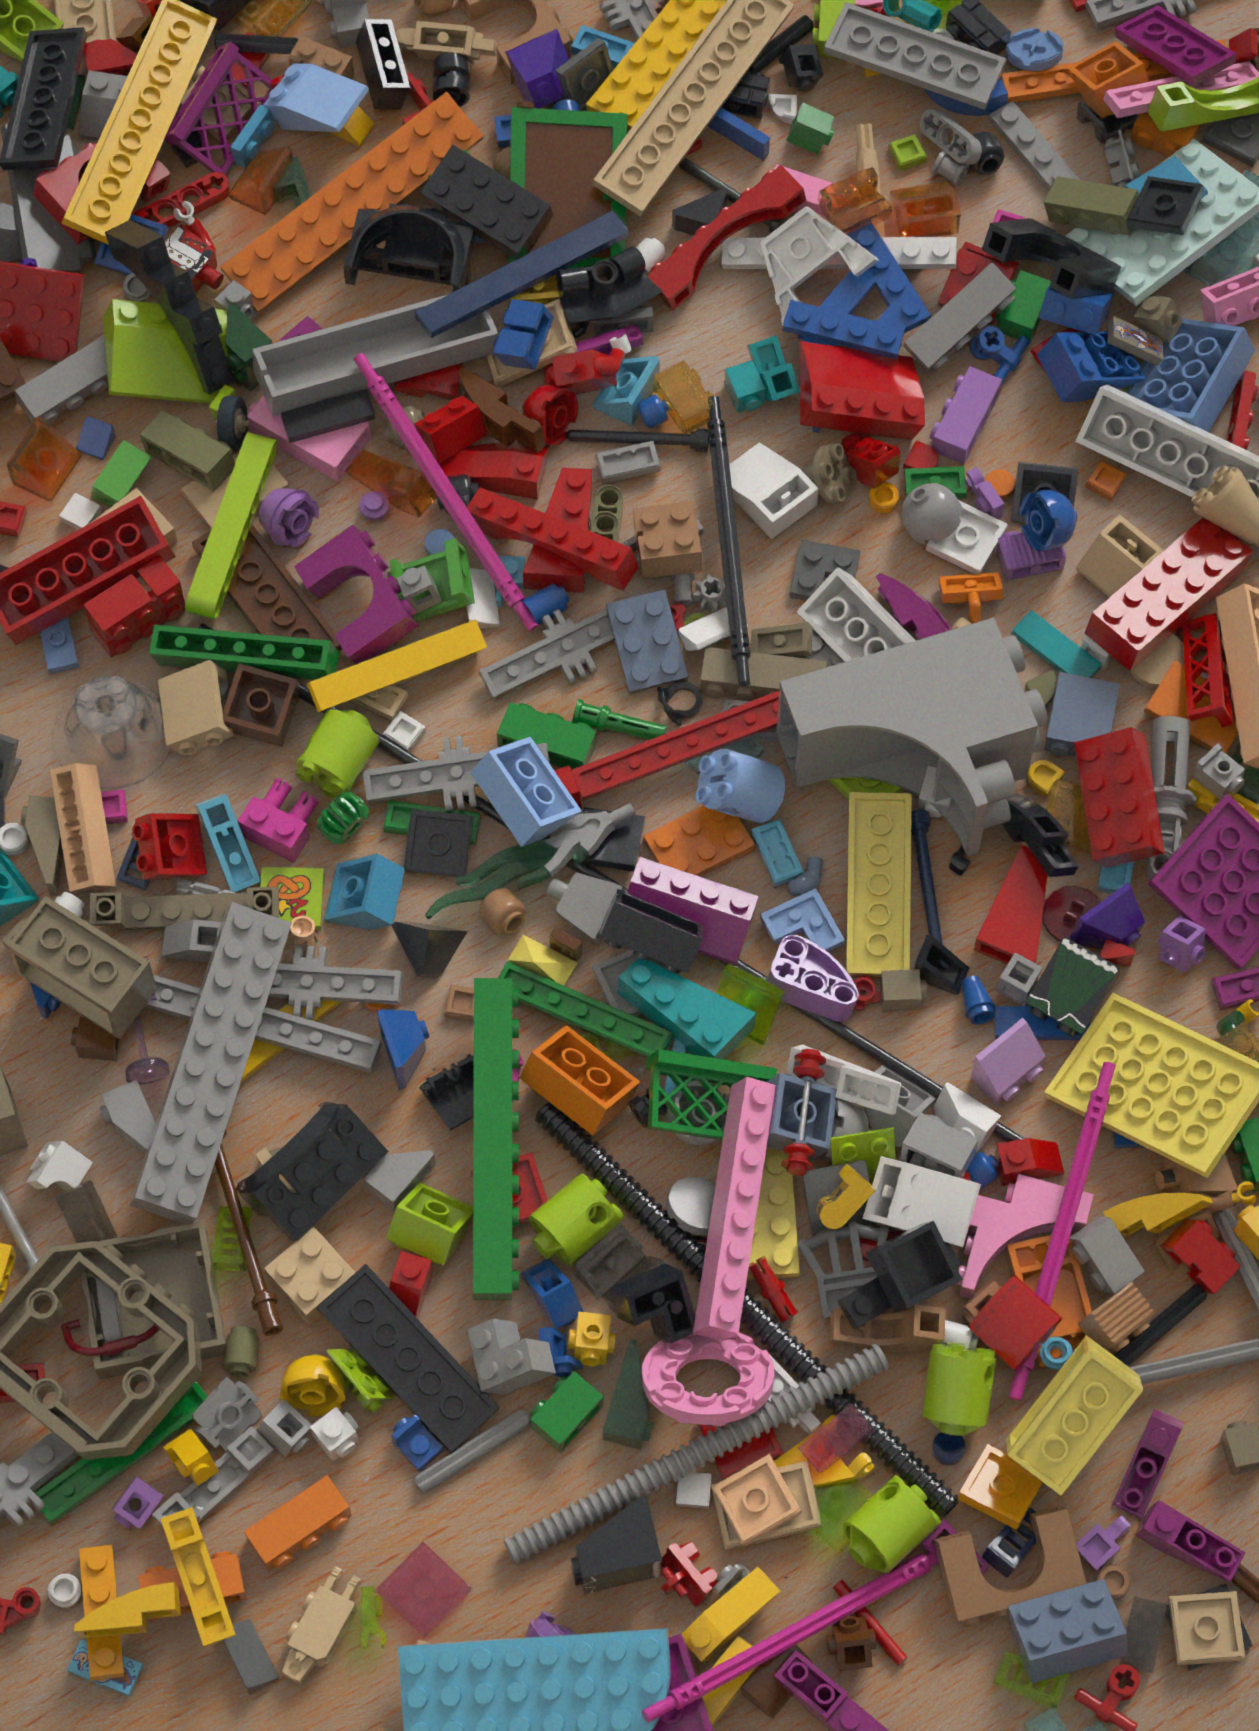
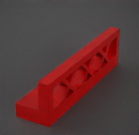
[1182,613,1234,728]

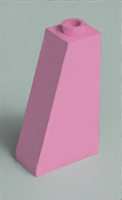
[246,395,371,482]

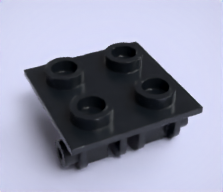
[419,1054,474,1131]

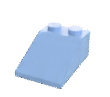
[263,63,369,132]

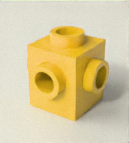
[568,1312,616,1366]

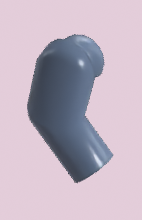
[788,857,823,895]

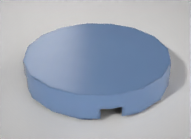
[1006,28,1063,71]

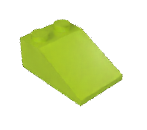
[0,0,64,62]

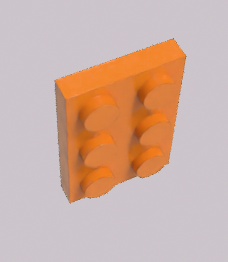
[643,805,755,877]

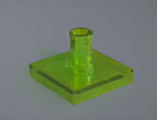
[716,964,785,1045]
[811,1479,874,1554]

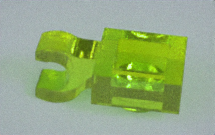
[361,1586,387,1649]

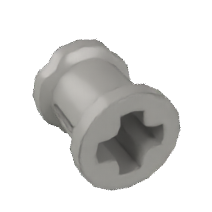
[931,151,969,187]

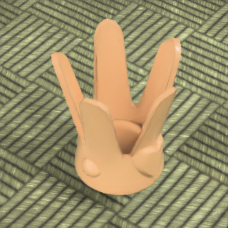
[286,916,318,955]

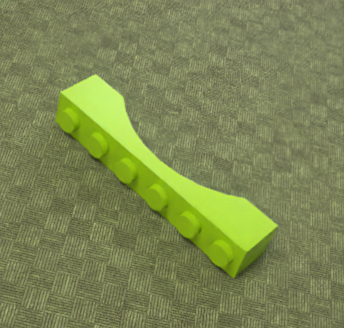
[1147,77,1259,132]

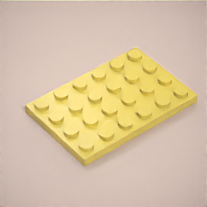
[1044,993,1259,1178]

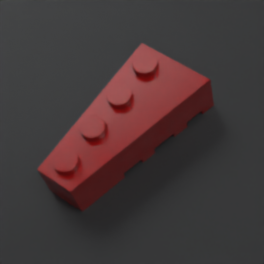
[523,467,593,593]

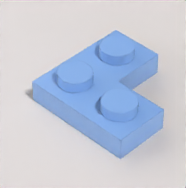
[760,888,845,952]

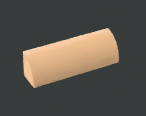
[50,763,116,892]

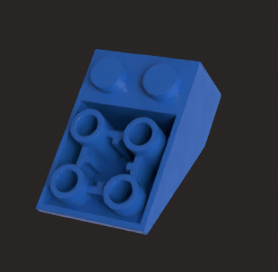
[1037,331,1146,402]

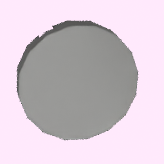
[665,1177,716,1235]

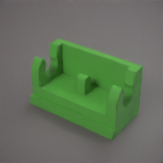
[90,440,152,507]

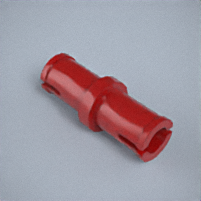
[748,1256,798,1322]

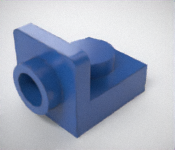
[391,1414,444,1472]

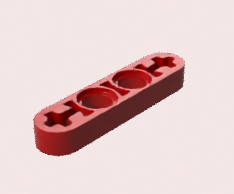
[132,172,230,228]

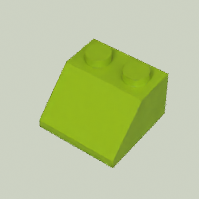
[386,1182,473,1266]

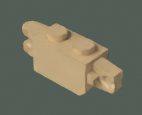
[395,21,497,64]
[282,1566,361,1684]

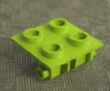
[829,1127,896,1185]
[326,1348,395,1413]

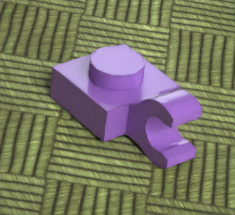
[1076,1515,1131,1573]

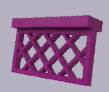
[164,41,273,174]

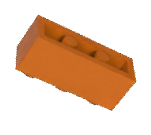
[244,1475,352,1572]
[138,1551,247,1622]

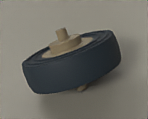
[214,396,250,450]

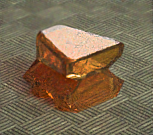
[817,167,892,235]

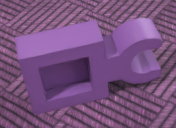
[966,467,1004,519]

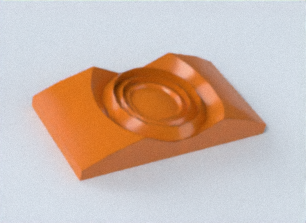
[1007,1235,1092,1369]

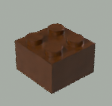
[222,663,301,747]

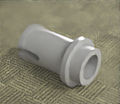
[671,572,695,607]

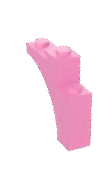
[956,1174,1094,1299]

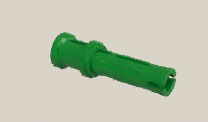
[572,699,667,740]

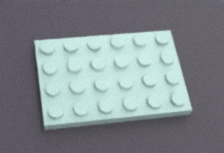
[1066,139,1259,306]

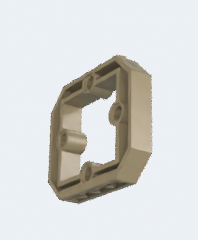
[0,1241,202,1460]

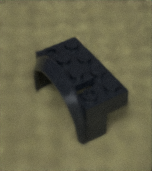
[236,1101,389,1241]

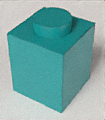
[724,360,766,413]

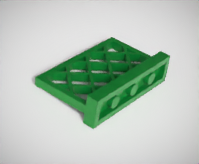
[646,1049,777,1140]

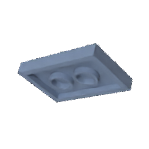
[606,590,688,693]

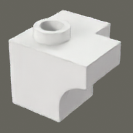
[26,1141,93,1190]

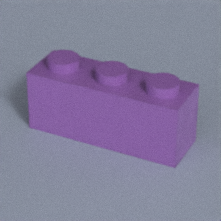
[929,366,1002,464]

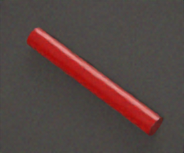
[833,1579,908,1666]

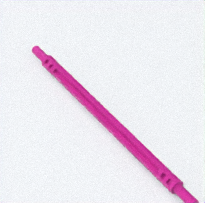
[353,353,539,632]
[1008,1062,1116,1401]
[642,1553,938,1723]

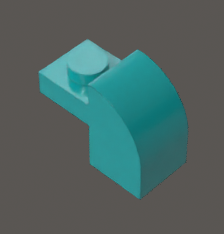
[747,335,800,401]

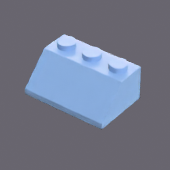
[470,737,582,847]

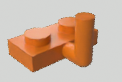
[939,572,1003,624]

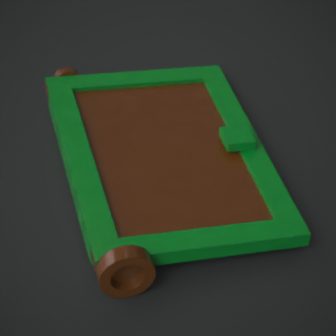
[507,101,627,269]

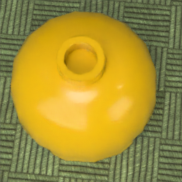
[280,1354,346,1417]

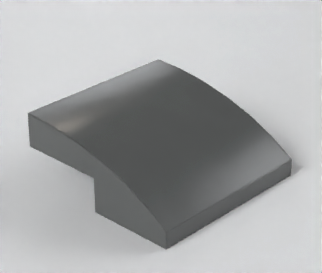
[802,1160,876,1236]

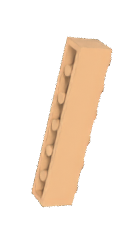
[1216,583,1259,769]

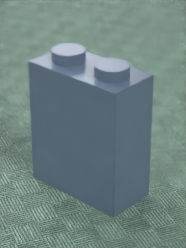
[1044,672,1120,756]

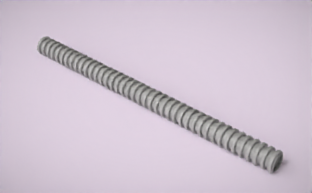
[504,1343,889,1565]

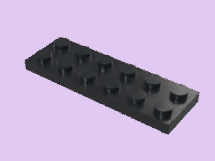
[0,27,87,171]
[317,1264,500,1454]

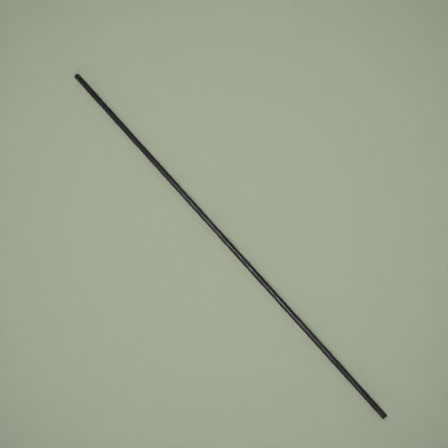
[198,623,1025,1142]

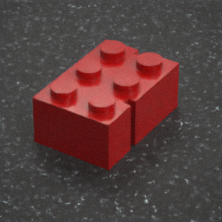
[83,556,185,658]

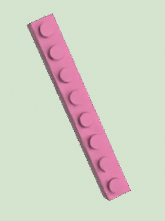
[693,1077,776,1341]

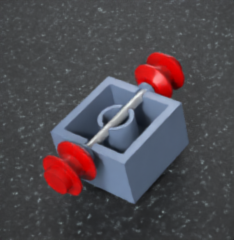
[767,1049,837,1176]

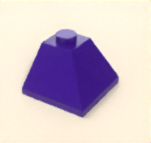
[505,29,569,109]
[1069,883,1145,948]

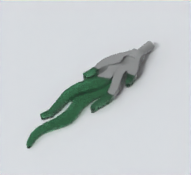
[425,803,636,919]

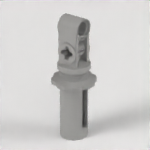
[1146,716,1196,880]

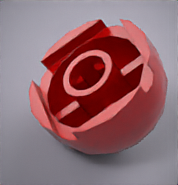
[522,384,578,446]

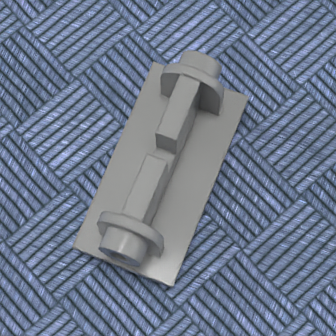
[1104,130,1142,188]

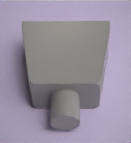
[546,873,626,946]

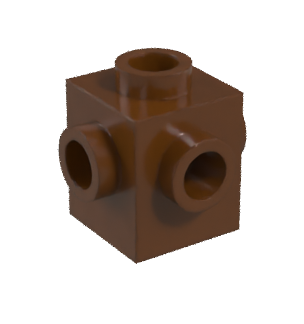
[826,1616,876,1672]

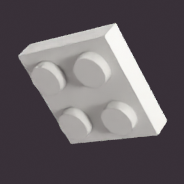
[926,500,1008,574]

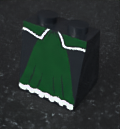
[1026,936,1120,1037]
[571,1496,662,1594]

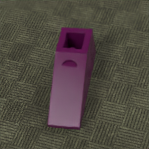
[1112,1409,1185,1519]
[1134,1500,1245,1582]

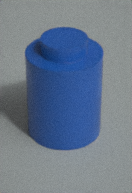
[522,583,569,626]

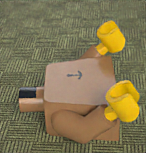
[1155,1153,1257,1213]

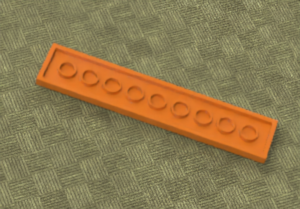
[221,92,483,314]

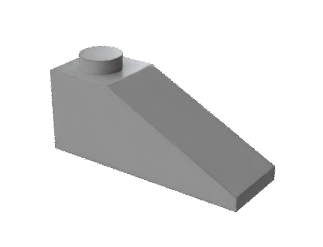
[99,1080,156,1155]

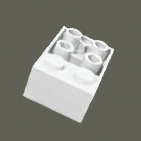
[730,442,819,539]
[863,1156,981,1247]

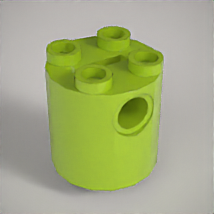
[295,709,379,799]
[529,1173,625,1266]
[922,1342,996,1436]
[842,1475,941,1574]

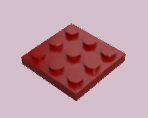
[0,261,85,362]

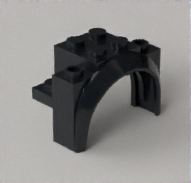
[343,203,475,293]

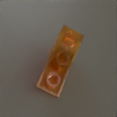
[345,450,437,518]

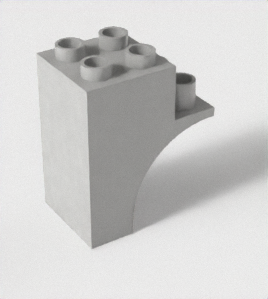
[776,617,1047,857]

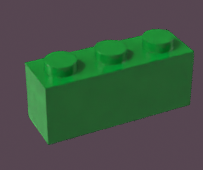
[497,702,597,770]

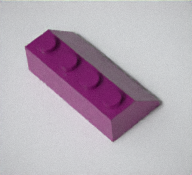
[627,857,759,966]

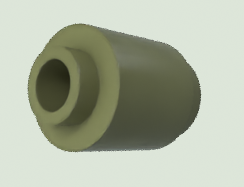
[224,1326,259,1377]

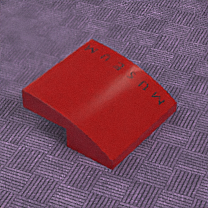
[394,363,462,400]
[968,1276,1063,1370]

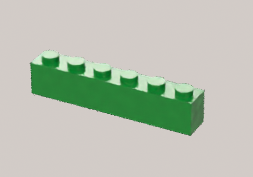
[149,625,339,680]

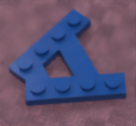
[782,222,931,359]

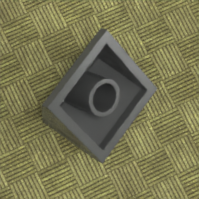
[1011,462,1079,522]

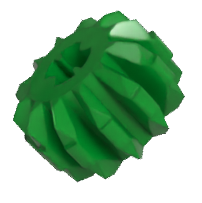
[317,792,369,844]

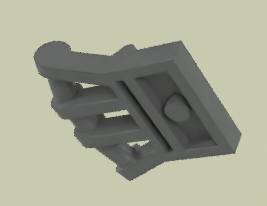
[796,1221,889,1319]

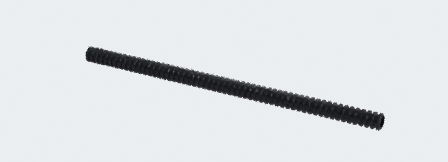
[535,1102,959,1518]

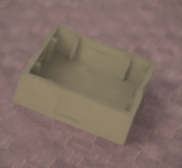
[80,1221,226,1380]

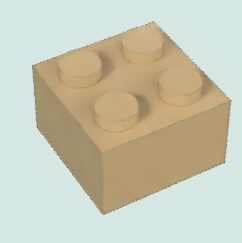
[264,1227,356,1326]

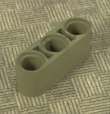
[591,484,623,542]

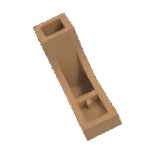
[829,1304,946,1353]

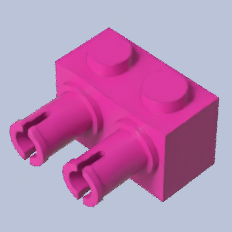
[237,778,319,863]

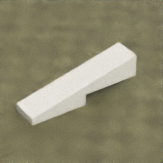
[786,1045,902,1115]

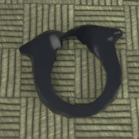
[657,681,702,726]

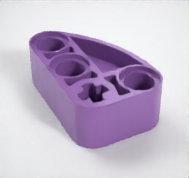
[765,935,858,1022]

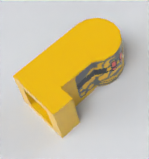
[816,1164,875,1229]

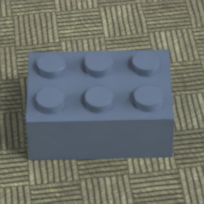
[1008,1579,1128,1683]

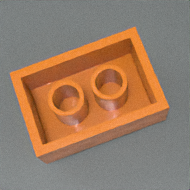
[519,1025,640,1136]

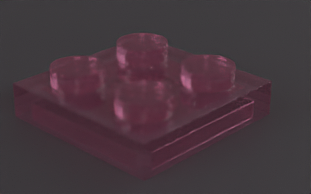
[376,1542,471,1638]

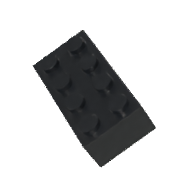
[420,144,553,260]

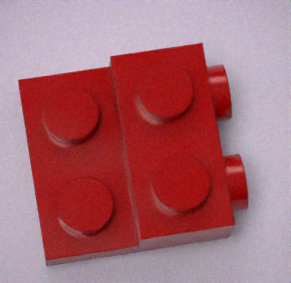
[132,813,207,880]

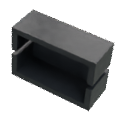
[600,889,704,974]

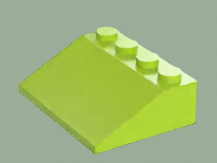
[103,299,228,404]

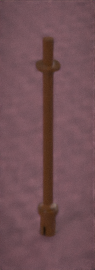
[215,1129,283,1336]

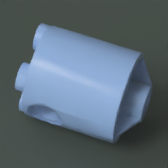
[695,749,785,823]

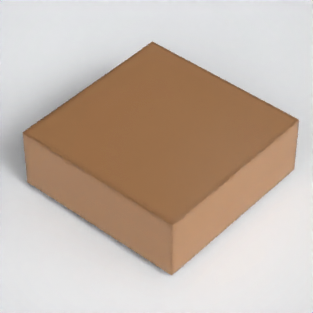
[444,984,474,1022]

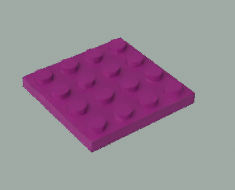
[1147,793,1259,970]

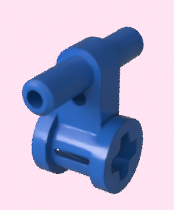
[970,326,1030,385]

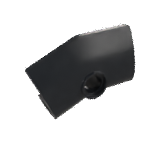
[556,246,662,324]

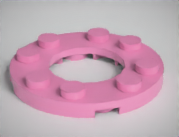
[642,1333,774,1426]

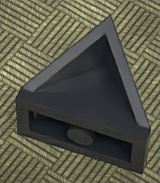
[391,922,468,978]

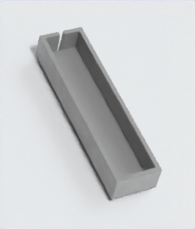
[253,294,498,417]

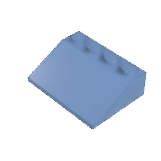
[1125,318,1255,432]

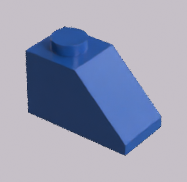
[521,1258,584,1329]

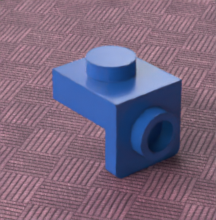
[539,1327,583,1377]

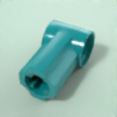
[882,0,942,32]

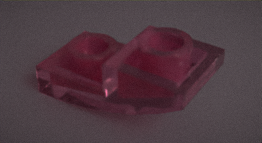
[798,1404,874,1473]

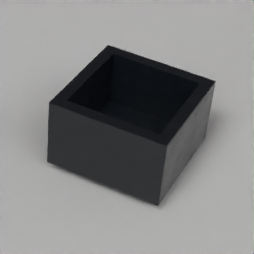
[865,1220,963,1312]

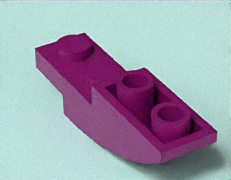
[875,573,952,640]
[774,1650,889,1731]

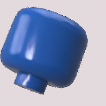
[637,395,670,428]
[966,1152,999,1188]

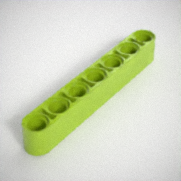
[185,432,278,619]

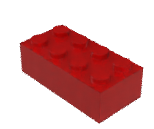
[1074,727,1165,868]

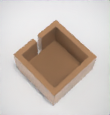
[633,501,702,579]

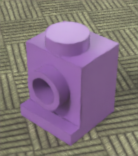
[112,1475,163,1530]

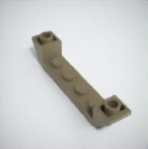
[90,887,279,930]

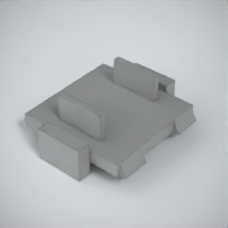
[191,1377,262,1451]

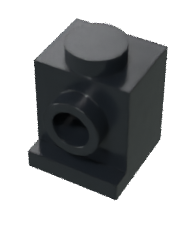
[779,44,823,92]

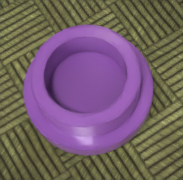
[359,491,389,521]

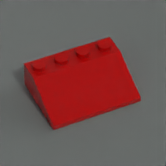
[799,341,925,440]

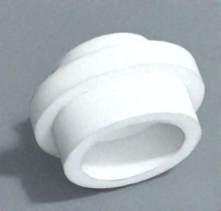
[48,1574,82,1608]

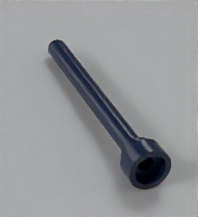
[911,810,943,945]

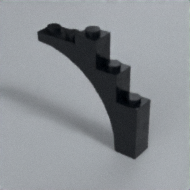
[105,220,234,395]

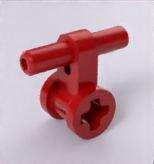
[1074,1664,1140,1731]

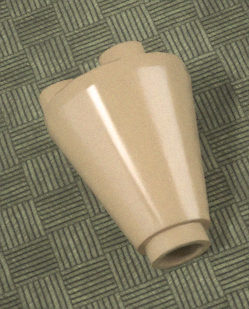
[1191,465,1259,547]

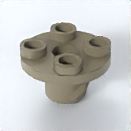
[802,443,857,504]

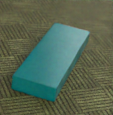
[1011,610,1102,678]

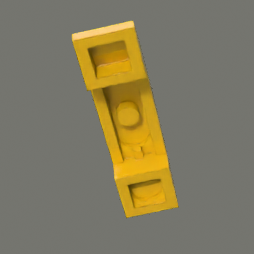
[160,1507,236,1647]

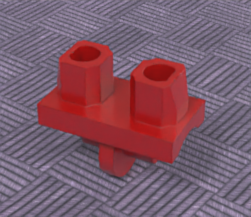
[660,1542,718,1608]

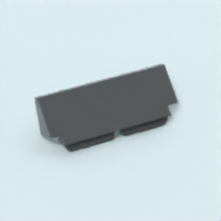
[1,124,96,273]

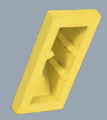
[508,935,578,986]

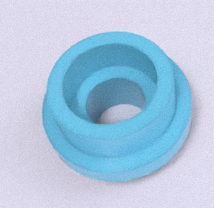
[1040,1337,1073,1370]

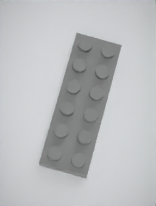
[824,2,1007,110]

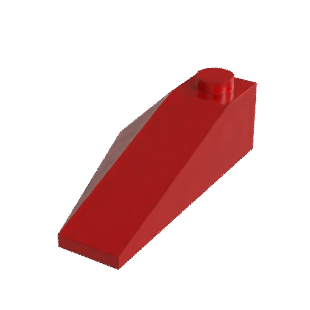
[421,441,550,500]

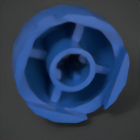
[1020,490,1077,551]

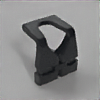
[1077,102,1138,144]

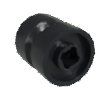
[433,53,471,106]

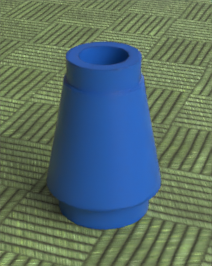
[961,976,996,1025]

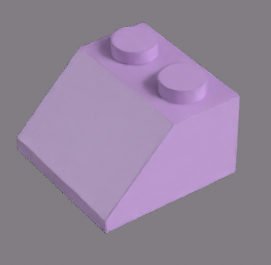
[971,1018,1046,1106]

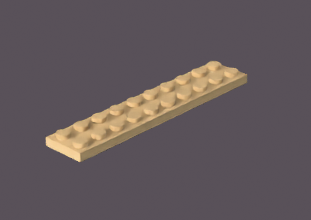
[592,0,795,217]

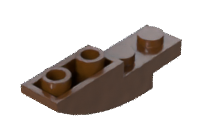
[459,367,545,453]

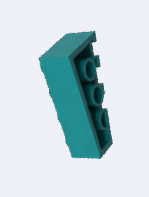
[617,958,756,1060]

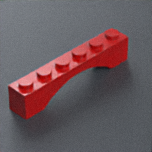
[647,165,807,311]
[467,487,639,591]

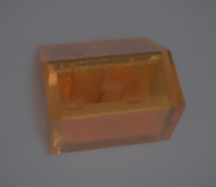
[890,181,961,237]

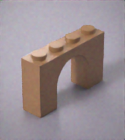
[457,0,573,85]
[933,1506,1086,1625]

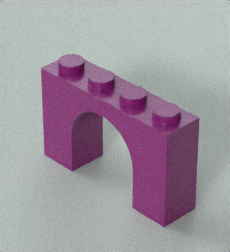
[294,525,419,664]

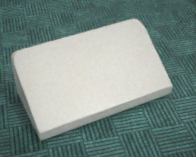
[467,568,500,629]
[678,607,748,651]

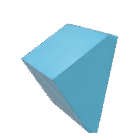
[591,356,660,426]

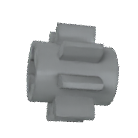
[693,574,727,613]

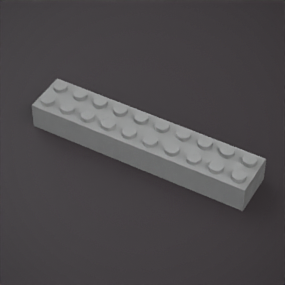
[129,902,292,1224]

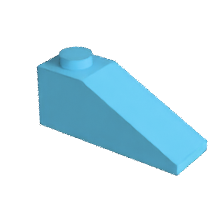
[195,793,261,892]

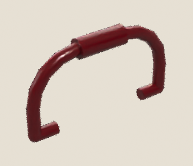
[61,1319,159,1356]

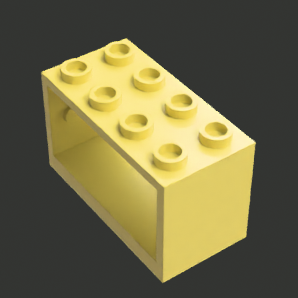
[1006,1335,1143,1496]

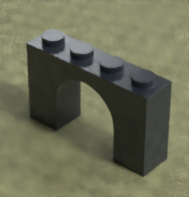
[982,218,1121,299]

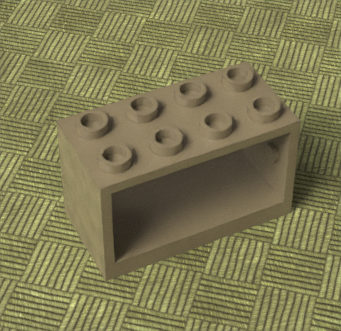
[7,896,157,1039]

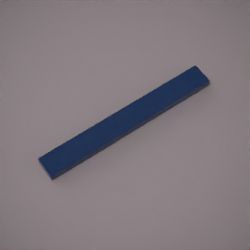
[415,211,629,338]

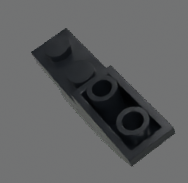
[1002,794,1079,877]

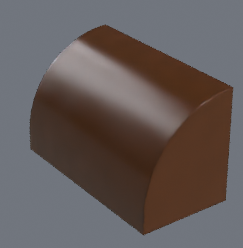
[741,1645,813,1719]

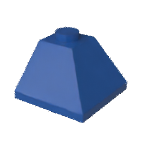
[377,1009,429,1090]

